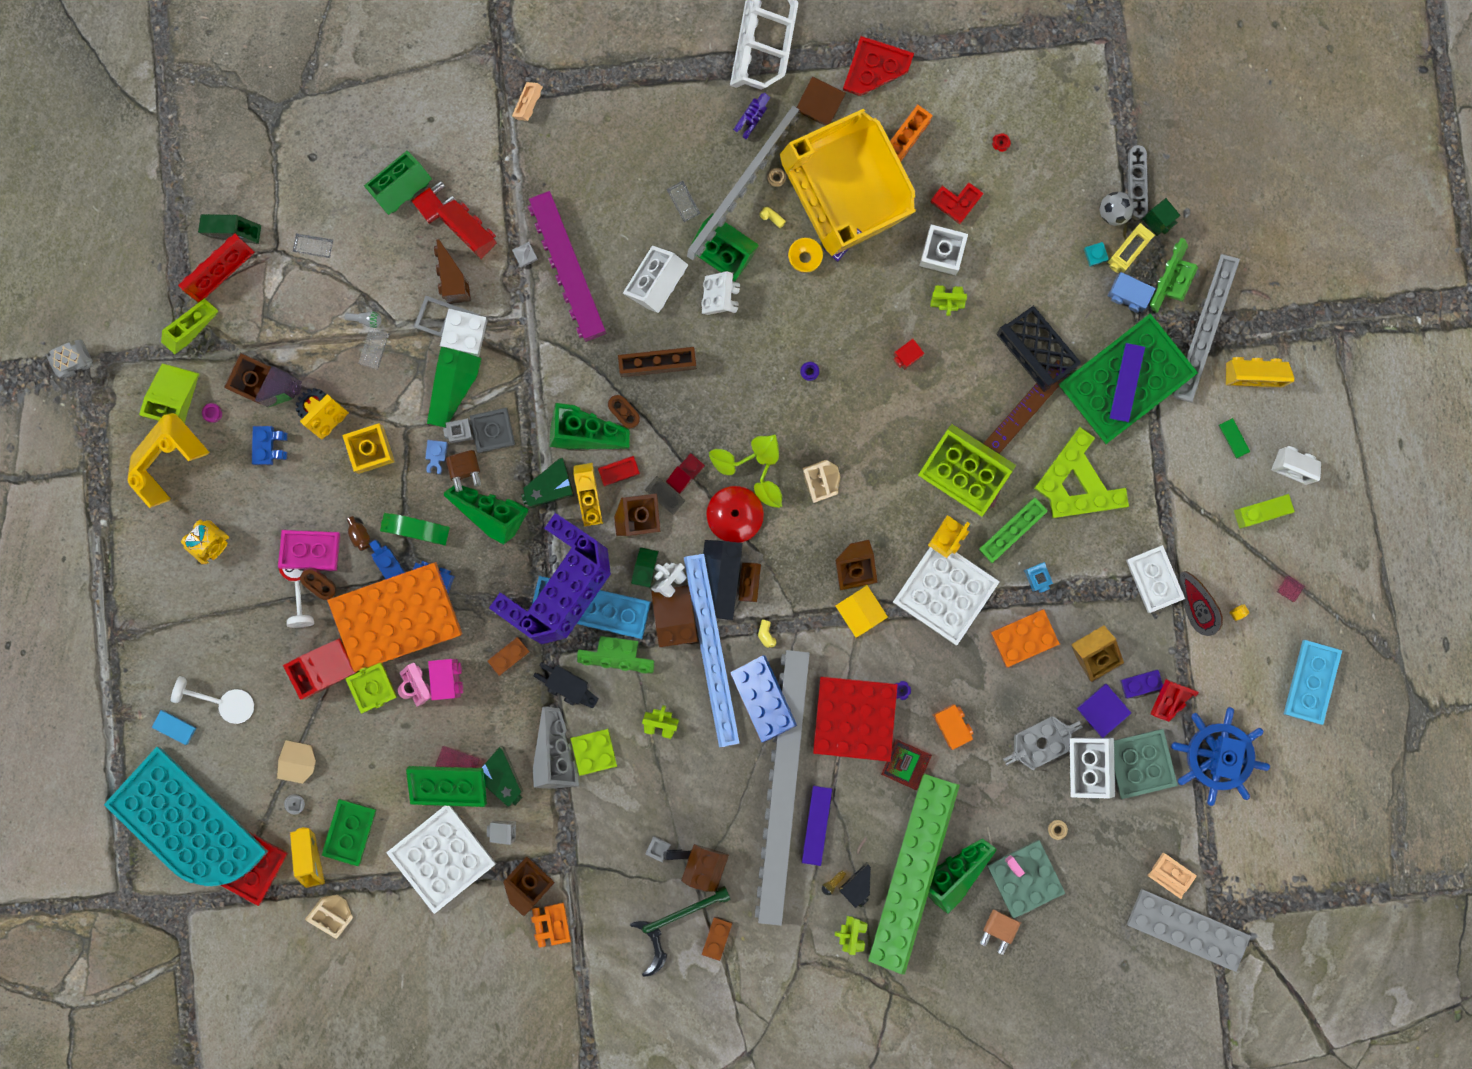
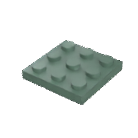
[1114,729,1178,799]
[987,840,1065,919]

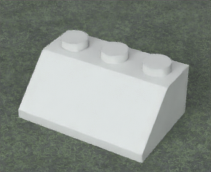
[623,246,688,313]

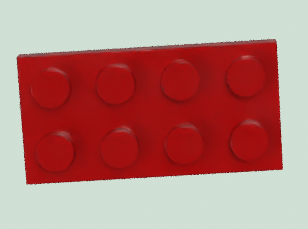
[178,233,255,303]

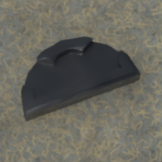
[663,849,692,860]

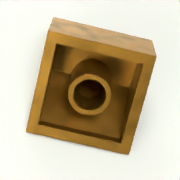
[1071,625,1124,682]

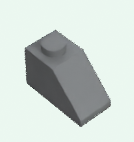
[487,821,516,845]

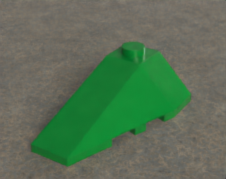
[427,347,482,428]
[444,485,529,545]

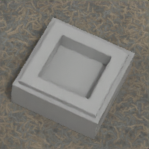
[645,836,671,863]

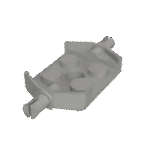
[1003,716,1083,770]

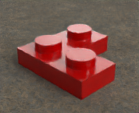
[930,182,984,224]

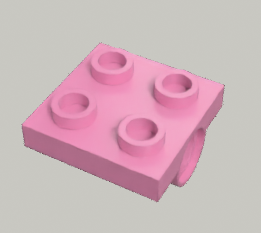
[398,663,431,707]

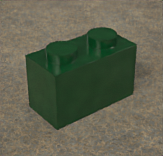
[1143,198,1181,236]

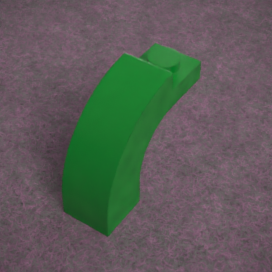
[380,513,450,546]

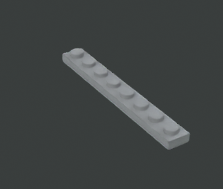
[1173,254,1240,403]

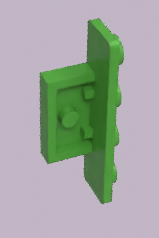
[1150,238,1198,312]
[577,636,654,674]

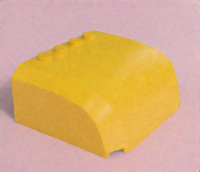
[780,109,916,256]

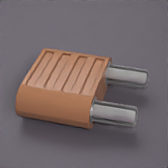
[980,909,1021,955]

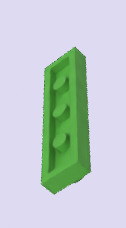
[978,497,1048,563]

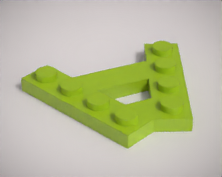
[1034,427,1129,519]

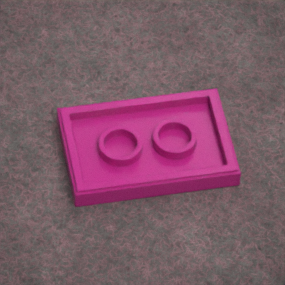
[278,530,340,571]

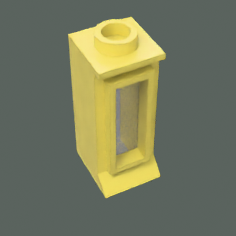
[1107,223,1155,273]

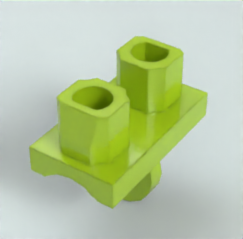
[930,285,967,316]
[642,705,679,739]
[834,916,868,955]

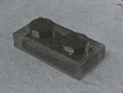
[644,476,686,515]

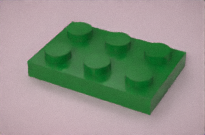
[321,799,377,867]

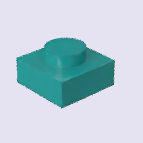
[1084,242,1109,267]

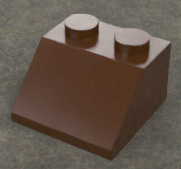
[224,352,277,404]
[681,844,729,892]

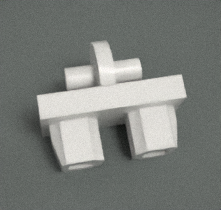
[651,563,687,597]

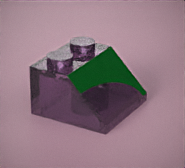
[255,366,302,408]

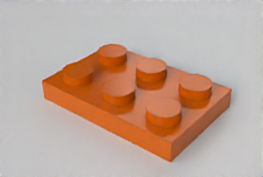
[990,609,1059,668]

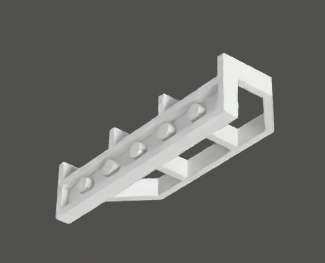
[730,0,798,90]

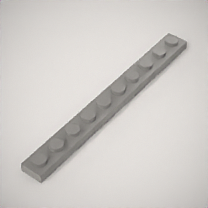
[687,106,799,260]

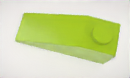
[161,298,218,354]
[1234,494,1295,529]

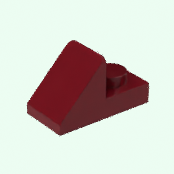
[666,453,705,494]

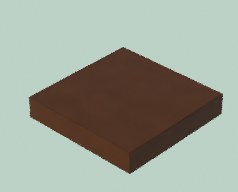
[796,76,846,126]

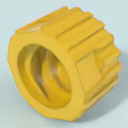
[1229,604,1250,621]

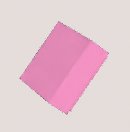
[1005,855,1025,877]

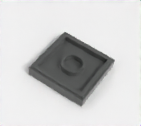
[470,408,515,453]

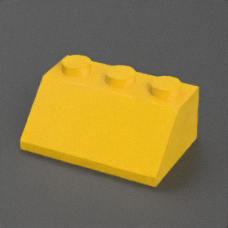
[1226,357,1295,388]

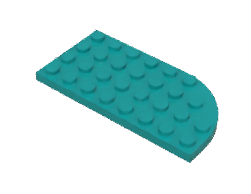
[104,747,268,886]

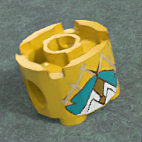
[181,519,229,564]

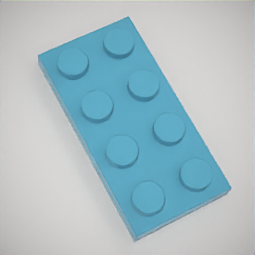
[1284,640,1342,725]

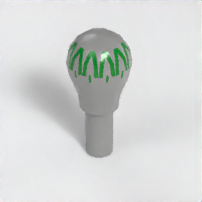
[345,311,382,328]

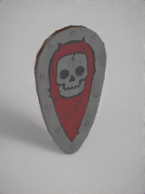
[1179,571,1223,636]

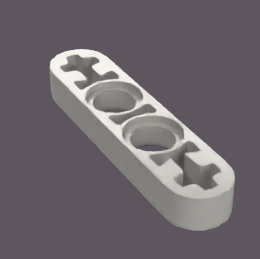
[1128,145,1148,220]

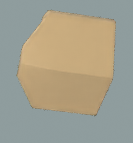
[803,460,841,503]
[277,740,316,784]
[305,895,353,939]

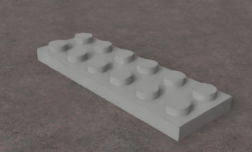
[1127,889,1251,972]

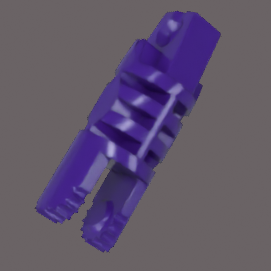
[733,93,770,140]

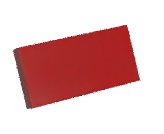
[598,456,640,487]

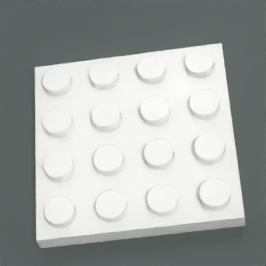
[893,547,999,645]
[386,806,496,914]

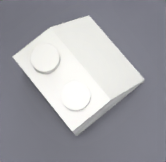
[1271,446,1321,485]

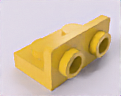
[928,515,970,558]

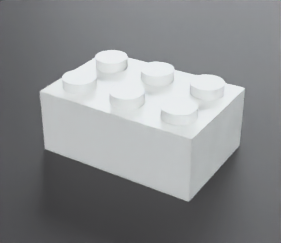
[1070,737,1115,798]

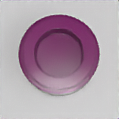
[202,403,222,423]

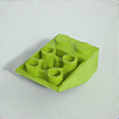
[139,363,199,423]

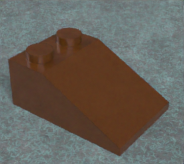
[651,585,698,648]

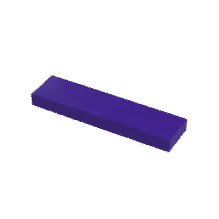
[1109,343,1145,422]
[802,785,832,866]

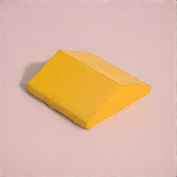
[835,585,888,638]

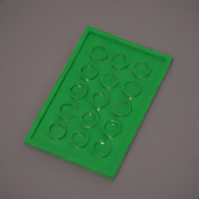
[1059,313,1198,445]

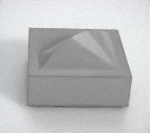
[512,242,538,268]

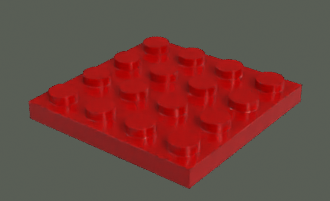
[813,677,898,762]

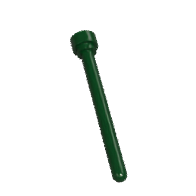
[642,886,731,934]

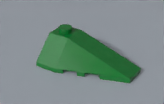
[549,403,630,449]
[928,838,997,914]

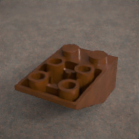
[434,239,471,304]

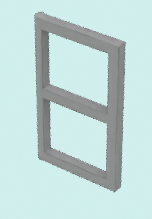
[414,296,479,337]

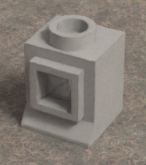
[443,418,474,443]

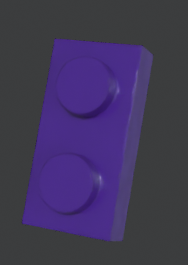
[1120,670,1163,698]

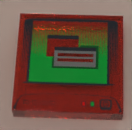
[881,739,932,791]

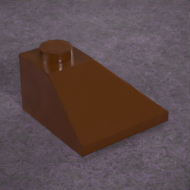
[614,494,661,536]
[835,540,878,590]
[503,856,555,916]

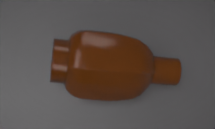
[347,516,370,551]

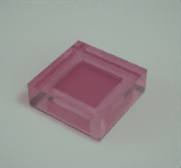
[1277,576,1305,602]

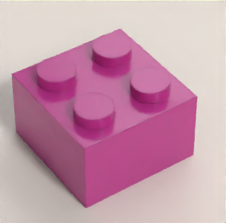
[428,659,464,700]

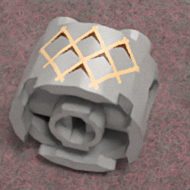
[46,339,93,379]

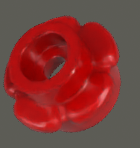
[992,133,1011,152]

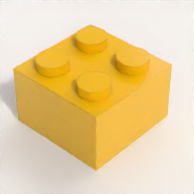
[342,423,395,474]

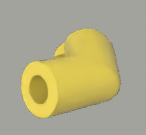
[759,207,786,228]
[758,620,777,648]

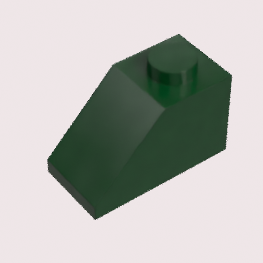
[631,547,659,588]

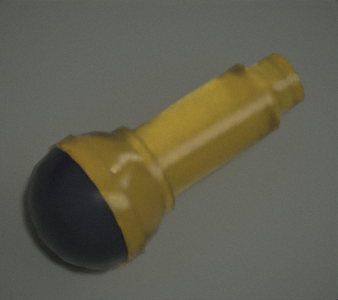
[821,870,846,895]

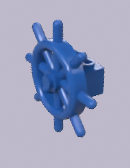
[1171,707,1270,806]

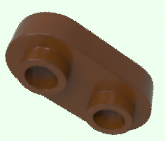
[608,395,640,429]
[300,567,336,600]

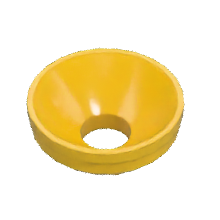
[788,238,823,273]

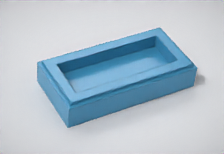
[152,710,197,745]

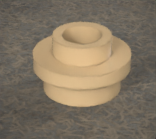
[767,168,786,187]
[1048,820,1068,840]

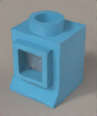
[1024,562,1053,593]

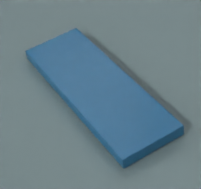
[532,576,651,639]

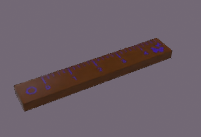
[983,359,1071,454]

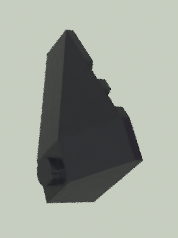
[703,540,743,620]

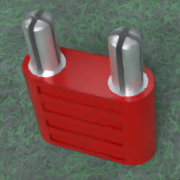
[411,182,454,224]

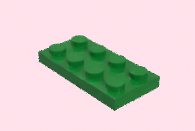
[406,766,487,807]

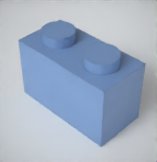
[1108,272,1156,313]

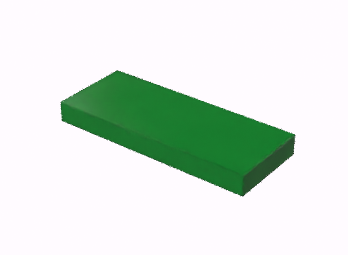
[1219,418,1250,459]

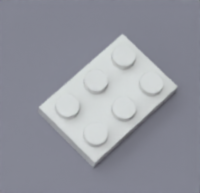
[1126,545,1185,613]

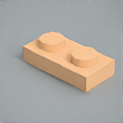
[512,82,543,121]

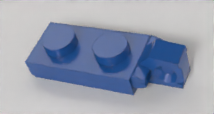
[369,540,405,579]

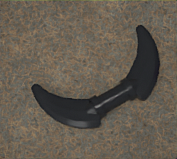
[630,921,667,977]

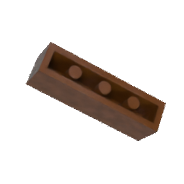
[618,347,697,378]

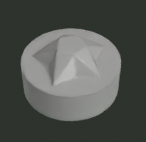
[284,794,305,814]

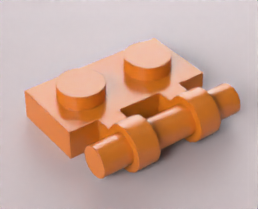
[531,902,571,948]

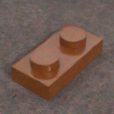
[488,637,530,676]
[702,917,732,961]

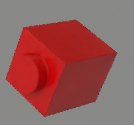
[893,339,925,370]

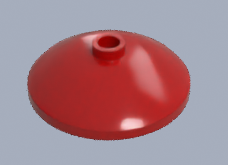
[706,486,764,543]

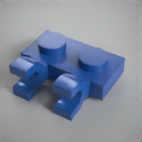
[252,426,287,465]

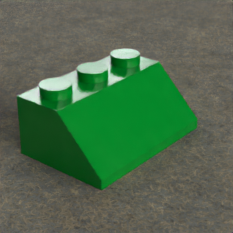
[364,150,432,215]
[691,213,759,282]

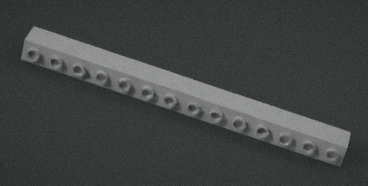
[755,650,810,926]

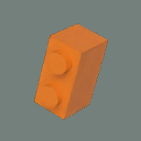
[933,704,974,750]

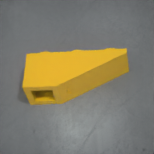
[574,463,603,527]

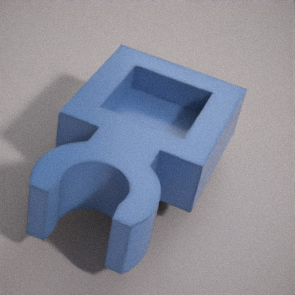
[425,440,448,474]

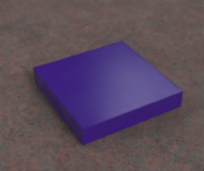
[1076,684,1131,738]

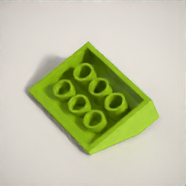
[918,424,1016,517]

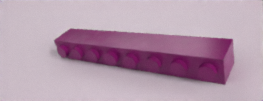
[528,191,607,342]

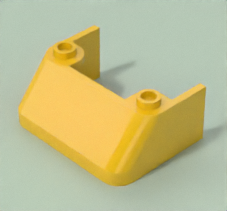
[127,413,210,508]

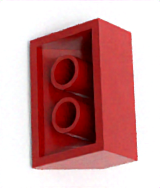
[435,199,497,259]

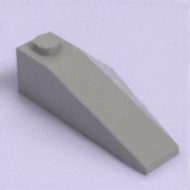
[533,707,579,789]

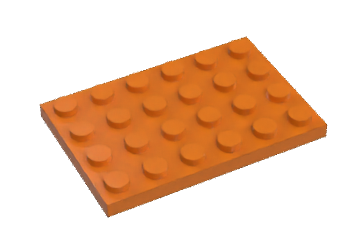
[327,562,462,672]

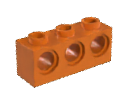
[890,104,933,162]

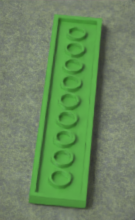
[868,774,960,974]

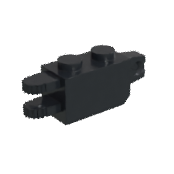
[533,662,599,708]

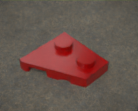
[1150,679,1199,722]

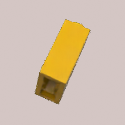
[290,827,325,888]

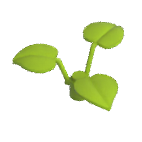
[708,435,782,508]

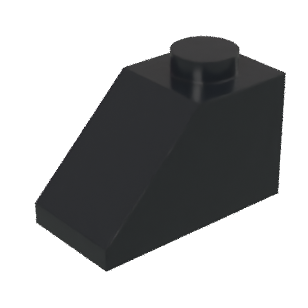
[838,862,871,908]

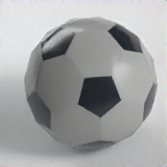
[1099,192,1134,226]

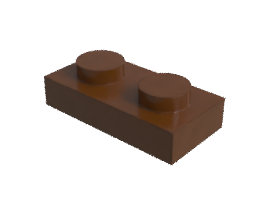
[738,562,761,602]

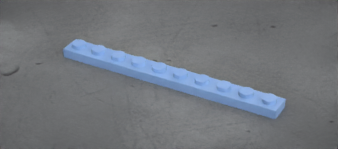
[684,554,739,747]

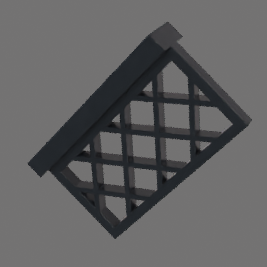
[996,305,1081,392]

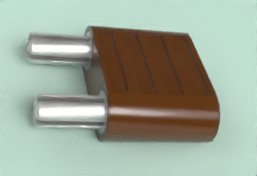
[445,450,481,492]

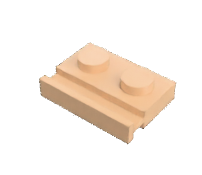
[1147,853,1197,899]

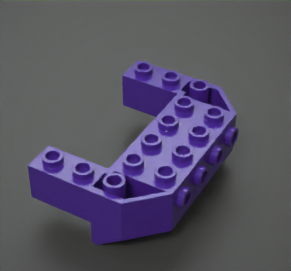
[489,513,611,644]

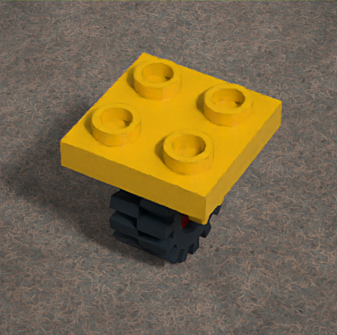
[295,388,349,440]

